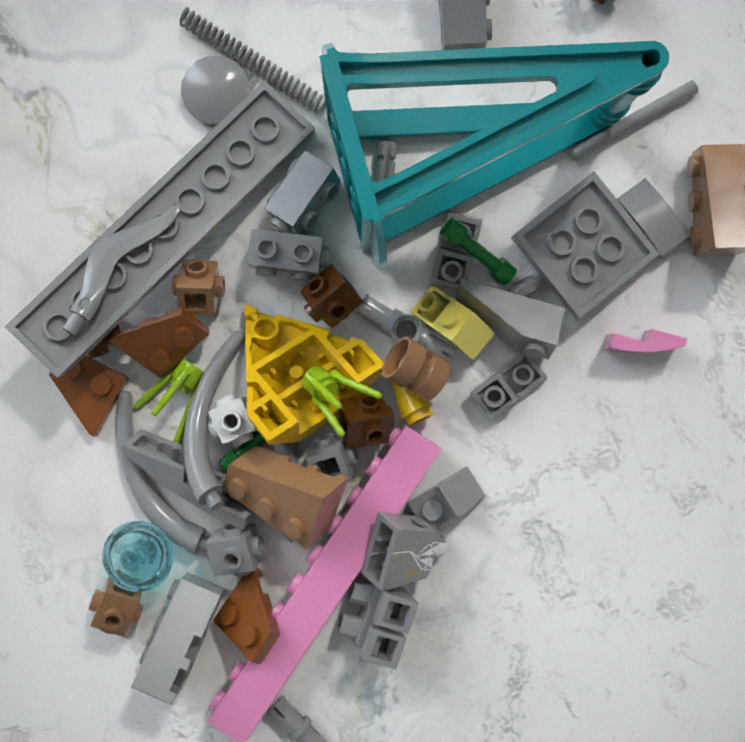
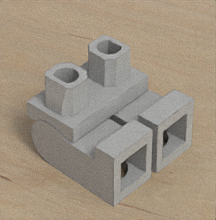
[336,580,419,670]

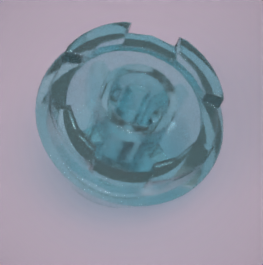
[102,521,174,592]

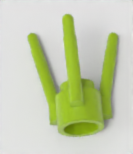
[133,358,204,444]
[302,366,382,437]

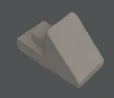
[408,466,485,528]

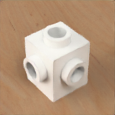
[207,393,257,447]

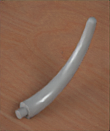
[183,330,245,511]
[116,391,209,555]

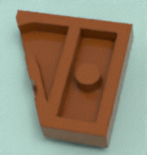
[108,307,209,379]
[49,355,129,437]
[213,567,280,665]

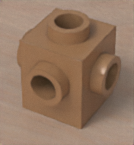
[172,260,225,316]
[88,572,143,637]

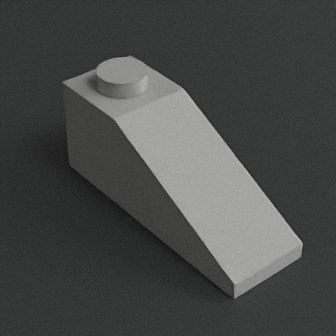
[455,279,565,359]

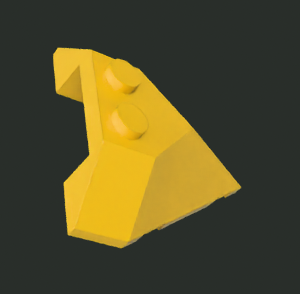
[245,304,384,445]

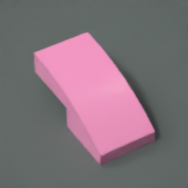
[603,329,687,353]

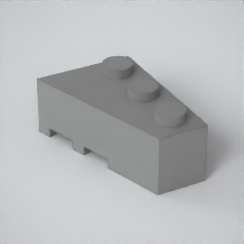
[439,0,492,50]
[131,572,226,705]

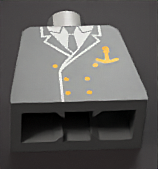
[361,512,447,591]

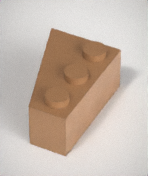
[687,144,745,256]
[223,445,348,549]

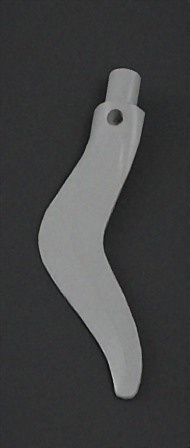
[62,206,180,336]

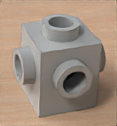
[305,433,359,482]
[205,524,265,577]

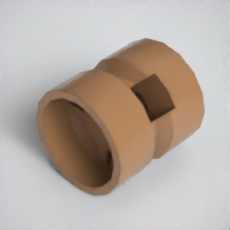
[382,336,451,401]

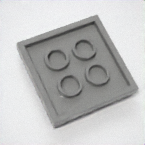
[511,171,660,320]

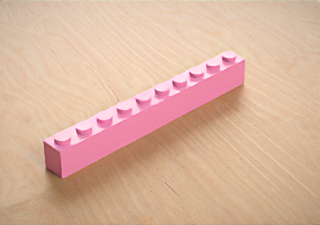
[207,424,441,742]

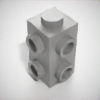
[264,150,341,235]
[247,229,330,281]

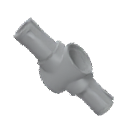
[355,294,457,362]

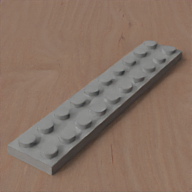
[5,80,315,380]

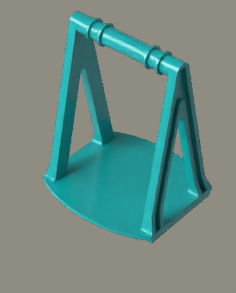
[319,41,669,270]

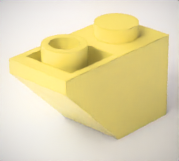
[410,285,495,360]

